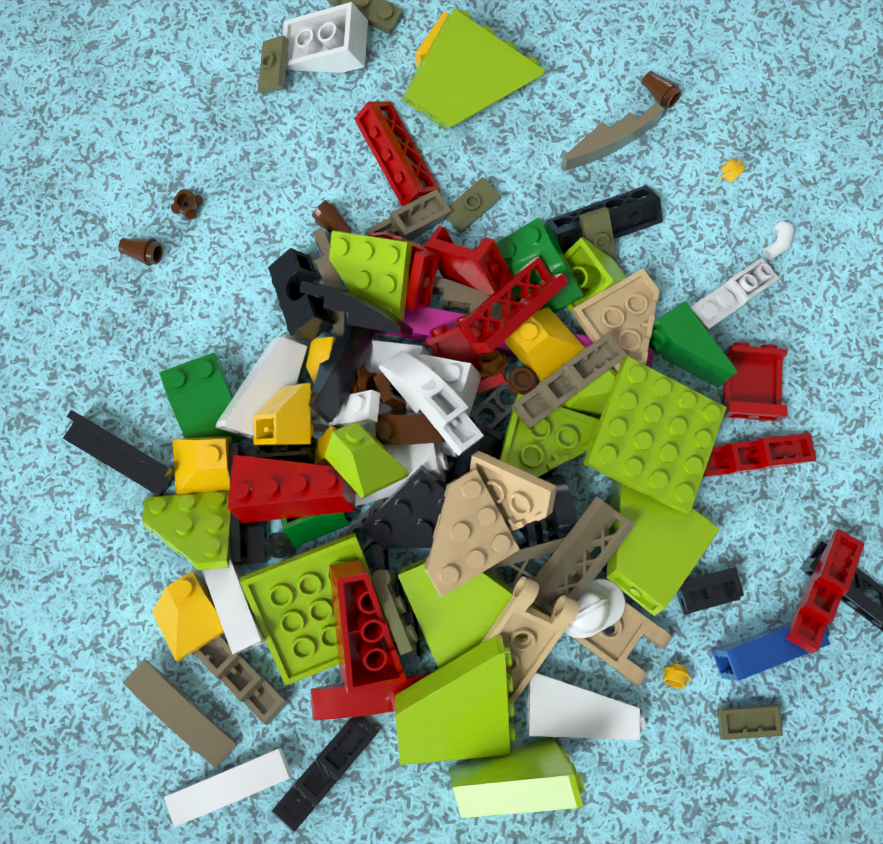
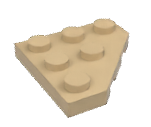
[572,268,660,373]
[470,451,557,532]
[424,469,520,597]

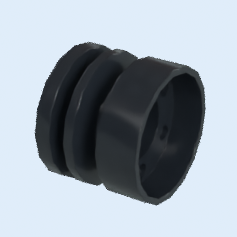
[519,474,578,546]

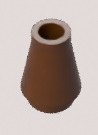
[641,71,682,108]
[311,200,353,233]
[118,238,163,266]

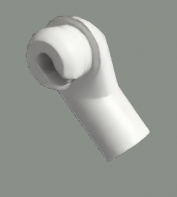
[763,221,795,260]

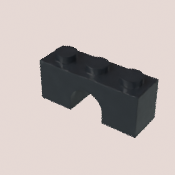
[268,248,334,342]

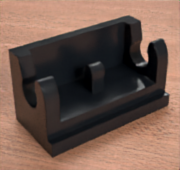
[251,436,316,464]
[676,567,744,615]

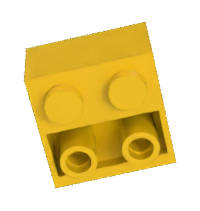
[254,383,314,445]

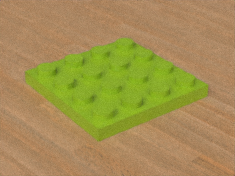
[583,356,727,514]
[240,533,396,686]

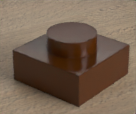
[373,372,406,409]

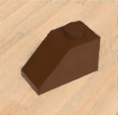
[375,410,446,445]

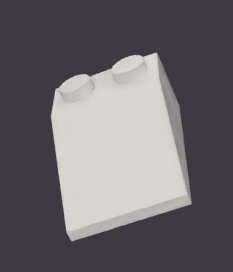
[283,2,368,73]
[406,353,481,458]

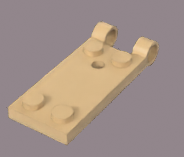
[533,556,673,687]
[480,576,579,704]

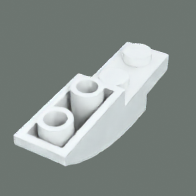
[690,258,780,331]
[379,351,484,456]
[310,390,380,432]

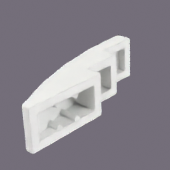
[164,748,292,827]

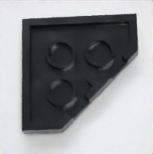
[361,465,446,548]

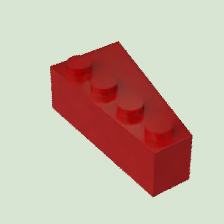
[227,455,356,523]
[329,560,408,694]

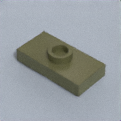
[258,35,289,94]
[445,177,501,234]
[579,207,617,262]
[717,704,783,740]

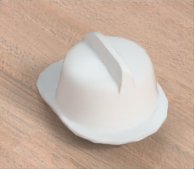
[565,579,625,638]

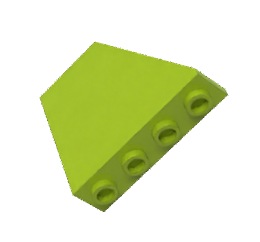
[401,8,545,129]
[606,479,720,616]
[398,558,550,669]
[395,635,515,765]
[448,737,585,818]

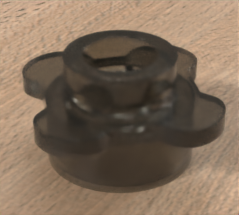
[262,532,296,558]

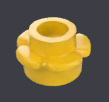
[720,157,746,183]
[662,663,692,689]

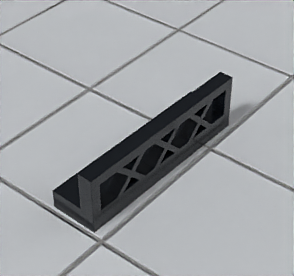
[546,185,663,254]
[63,410,175,496]
[229,443,267,564]
[800,541,883,632]

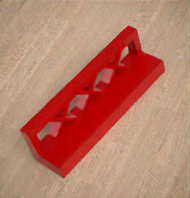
[354,101,441,207]
[457,257,569,354]

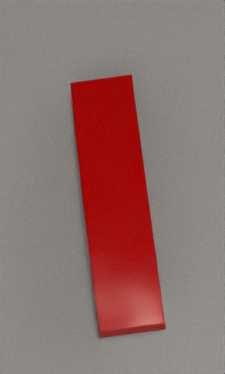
[703,433,817,478]
[785,529,865,654]
[310,672,433,720]

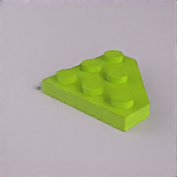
[329,231,413,322]
[499,393,599,477]
[142,491,231,570]

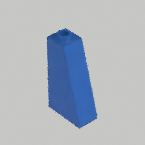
[711,622,830,681]

